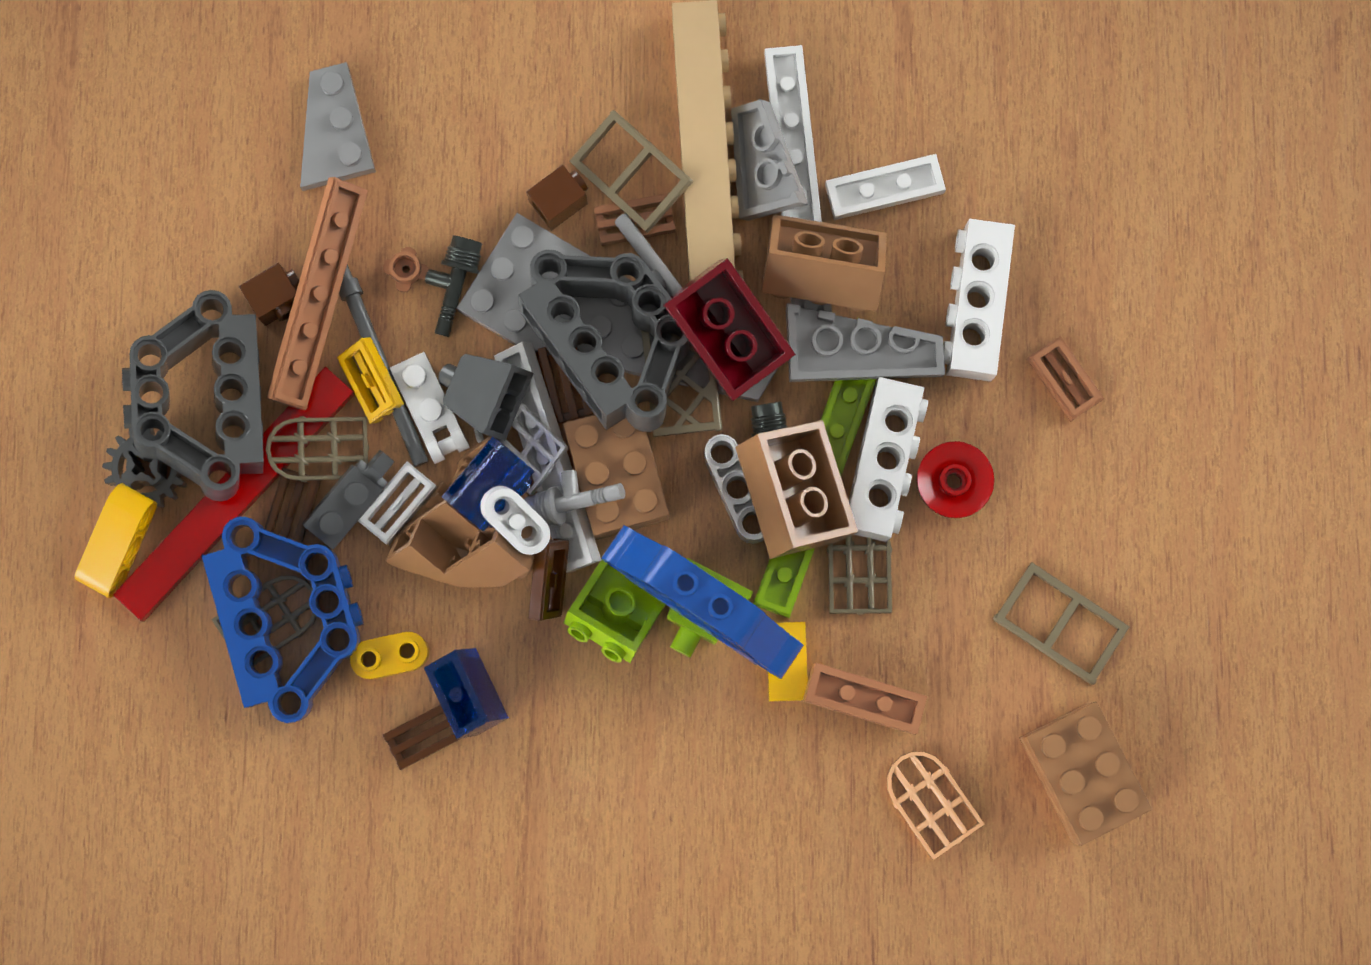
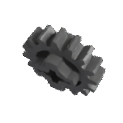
[102,428,187,508]

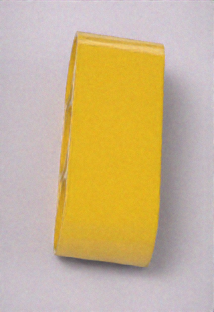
[75,483,157,599]

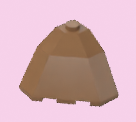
[386,436,535,588]

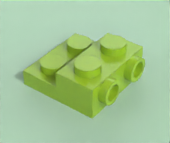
[563,559,666,663]

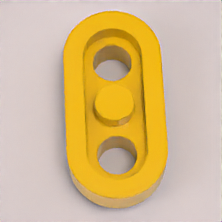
[350,632,429,680]

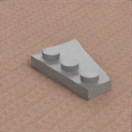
[300,62,376,191]
[731,99,808,221]

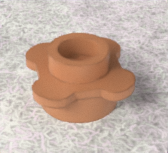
[383,247,429,292]

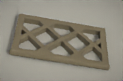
[641,330,723,437]

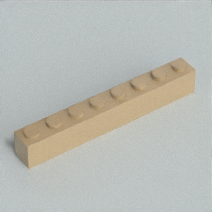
[672,0,744,282]

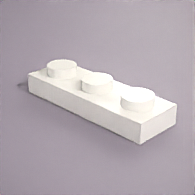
[825,154,946,220]

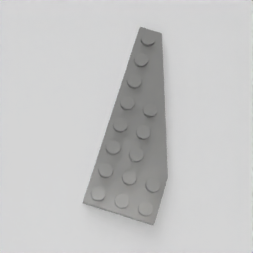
[457,213,778,402]

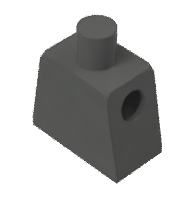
[438,354,534,441]

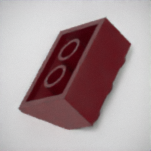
[663,258,796,401]

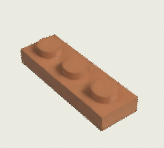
[803,662,927,735]

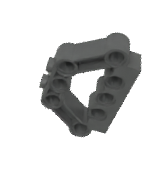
[518,250,690,432]
[122,290,264,501]

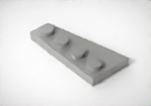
[786,303,945,382]

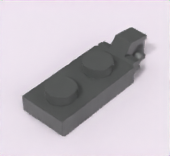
[302,450,394,550]

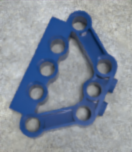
[202,516,364,723]
[601,525,804,679]

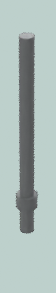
[339,264,428,467]

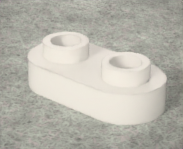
[480,486,550,555]

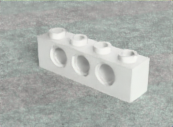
[943,219,1015,382]
[849,377,928,542]

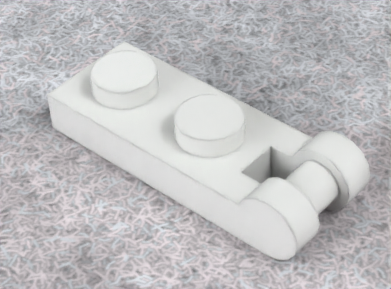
[390,352,470,464]

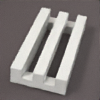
[358,461,437,546]

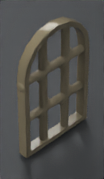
[266,416,369,482]
[827,535,892,615]
[211,576,317,666]

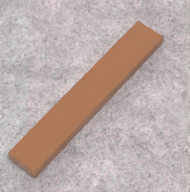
[266,177,368,410]

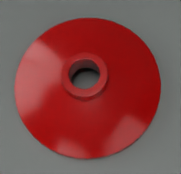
[917,441,995,519]

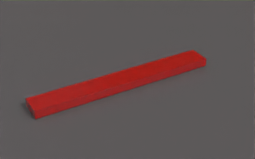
[113,366,355,622]

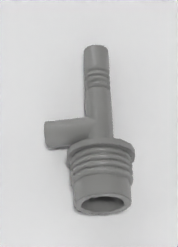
[524,470,625,526]

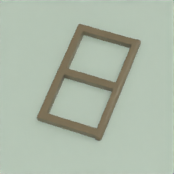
[569,110,693,233]
[993,562,1130,685]

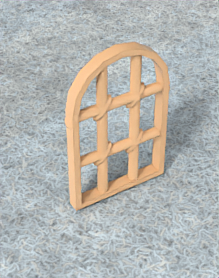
[887,752,984,860]

